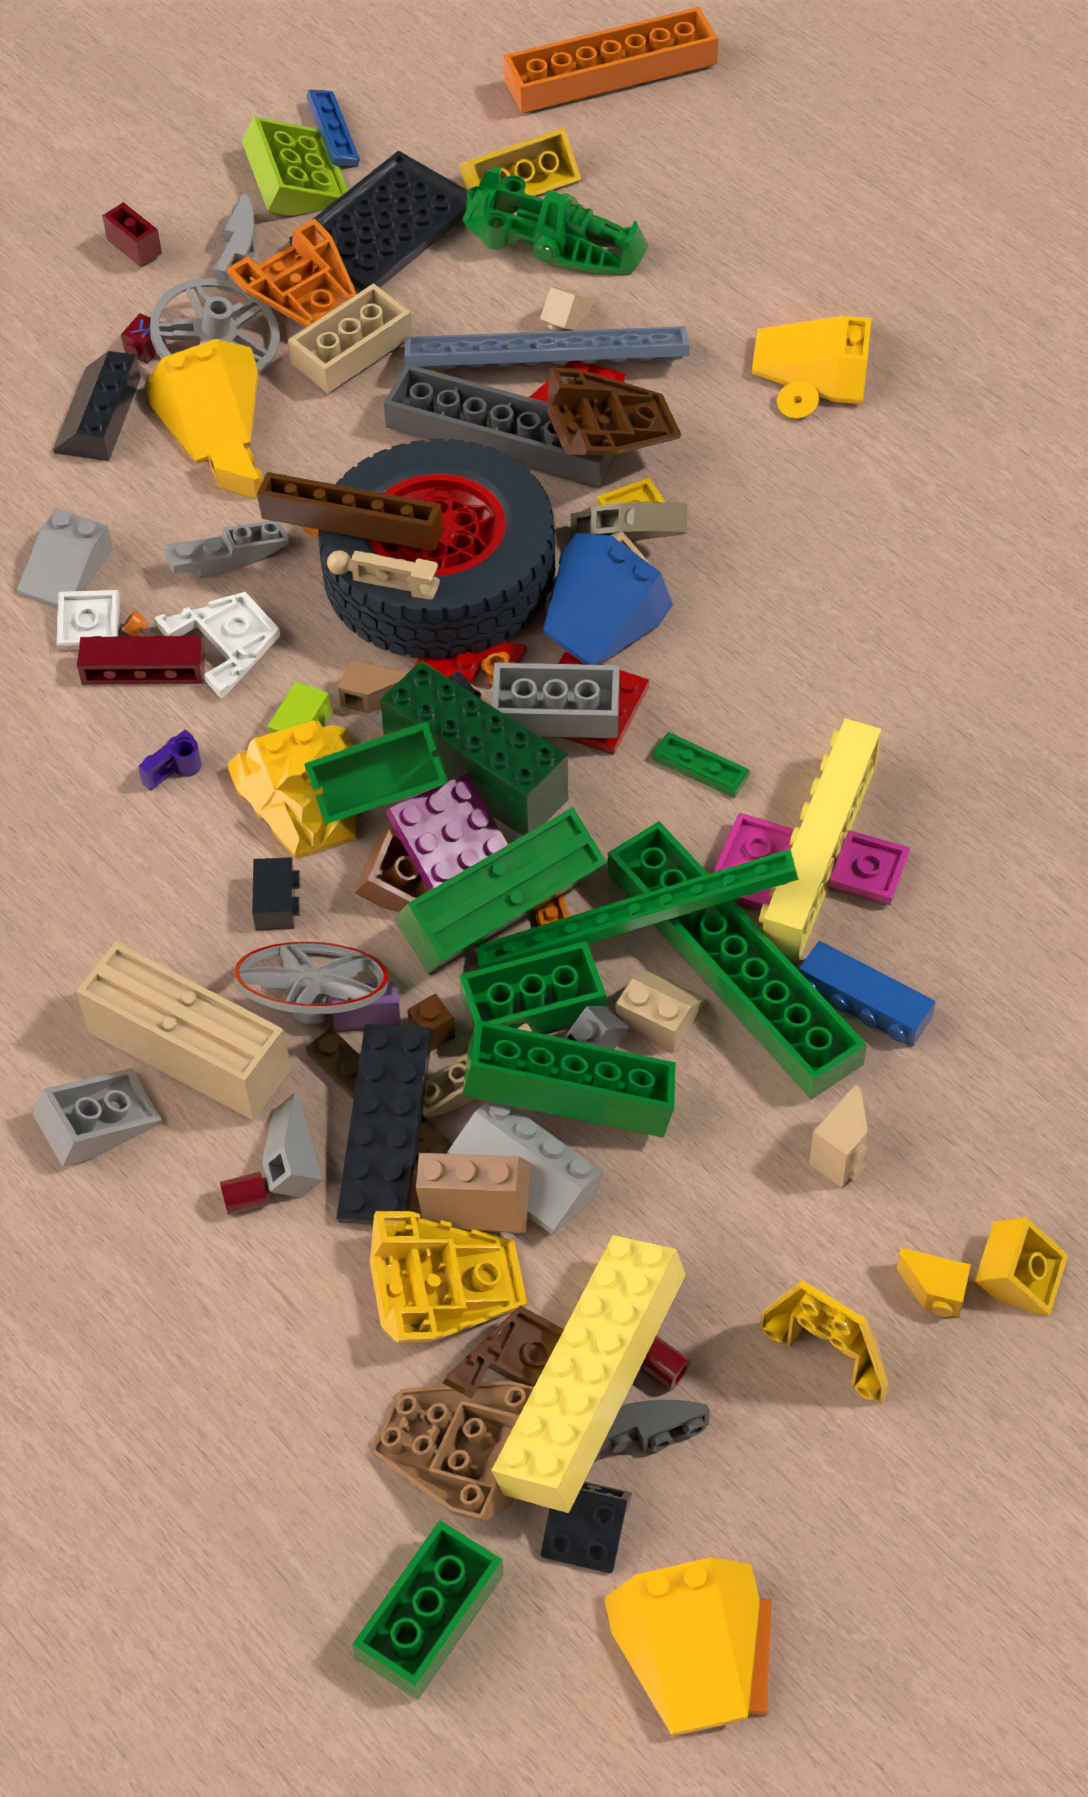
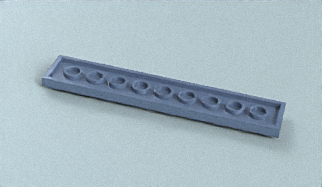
[404,326,690,369]

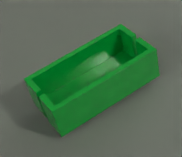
[304,720,448,825]

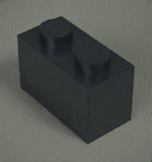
[252,857,301,931]

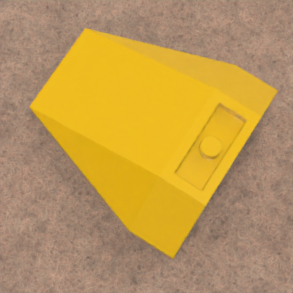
[752,316,872,405]
[760,1280,889,1404]

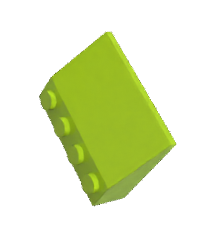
[242,116,348,216]

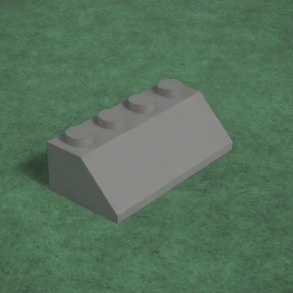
[447,1101,603,1235]

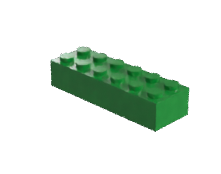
[462,1020,676,1138]

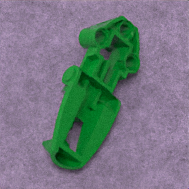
[463,167,648,275]

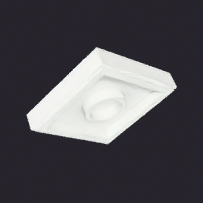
[56,590,120,650]

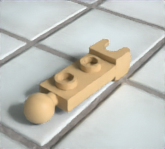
[327,550,440,600]

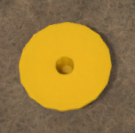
[777,381,819,419]

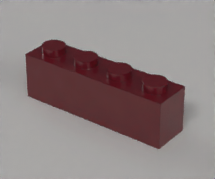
[77,635,206,685]

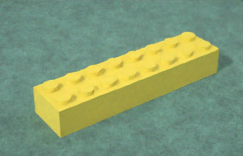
[759,718,881,965]
[491,1235,686,1513]

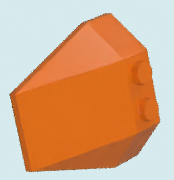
[226,218,357,327]

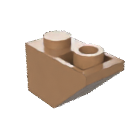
[338,660,407,713]

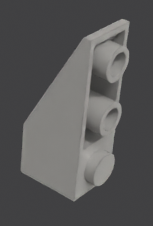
[262,1093,323,1198]

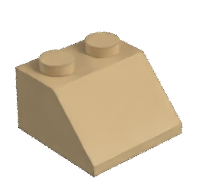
[616,972,706,1052]
[809,1085,868,1188]

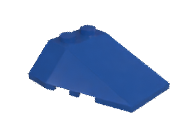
[542,533,673,665]

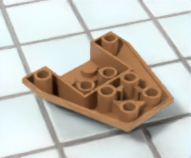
[371,1380,534,1522]

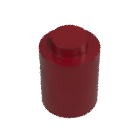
[220,1171,273,1215]
[640,1336,692,1390]

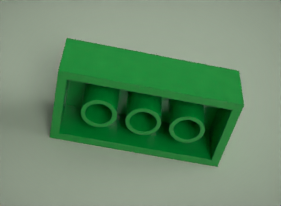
[459,941,607,1034]
[352,1520,504,1700]

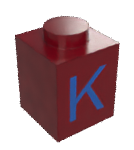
[121,313,166,364]

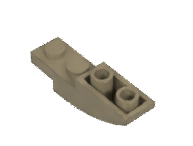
[570,502,687,541]

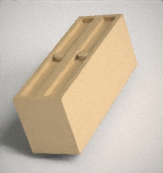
[76,941,291,1121]

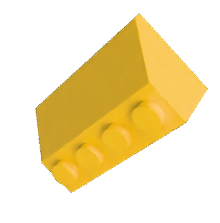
[459,127,582,196]

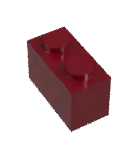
[102,202,162,267]

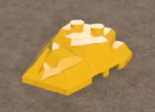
[227,720,356,859]

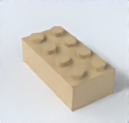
[288,283,413,393]

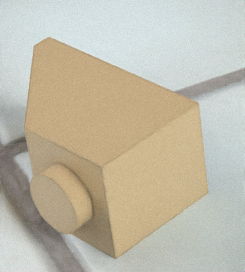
[540,287,595,331]

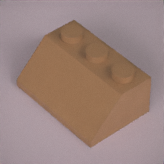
[416,1153,532,1233]

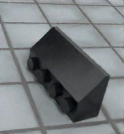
[53,351,141,461]

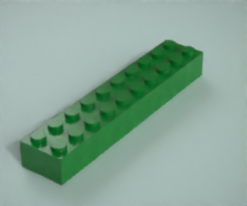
[608,821,867,1100]

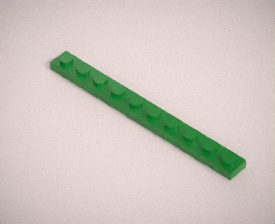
[477,849,799,969]

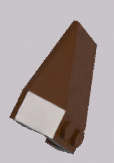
[548,367,682,456]

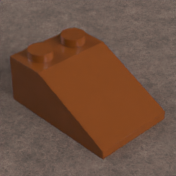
[354,827,429,912]

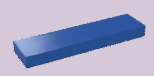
[306,89,360,167]

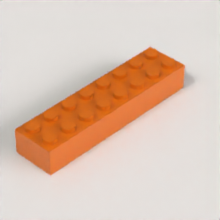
[503,7,718,113]

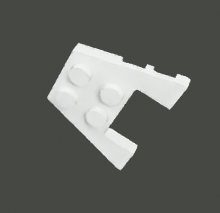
[154,592,280,698]

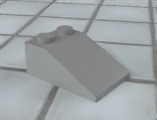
[17,508,113,608]
[32,1068,162,1167]

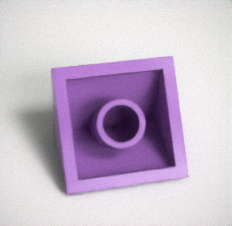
[331,981,401,1032]

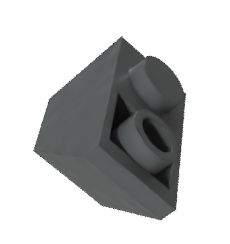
[564,1006,630,1049]

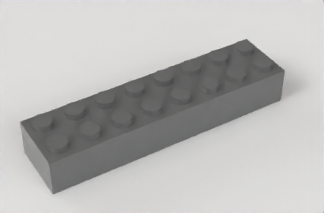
[384,364,617,487]

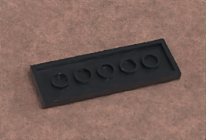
[336,1024,433,1225]

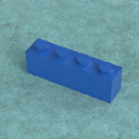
[799,940,936,1047]

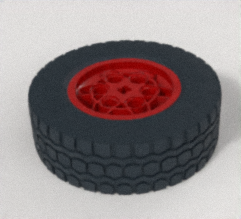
[318,439,556,659]

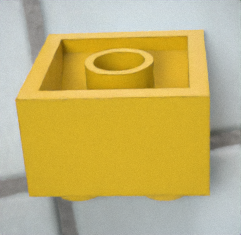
[975,1217,1069,1316]

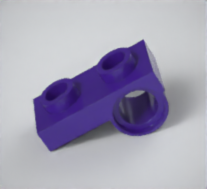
[138,729,202,791]

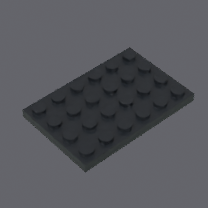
[289,150,468,290]

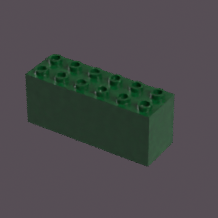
[380,661,569,836]

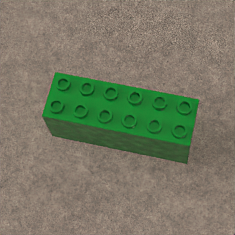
[394,807,608,974]

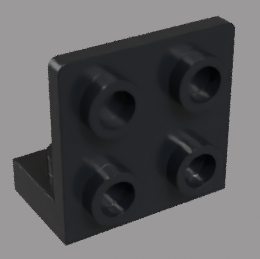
[540,1481,632,1573]

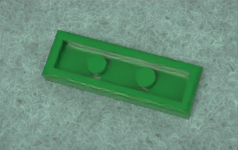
[652,732,750,798]

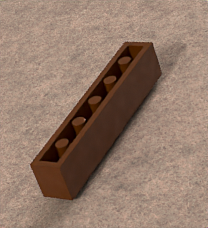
[257,472,444,552]

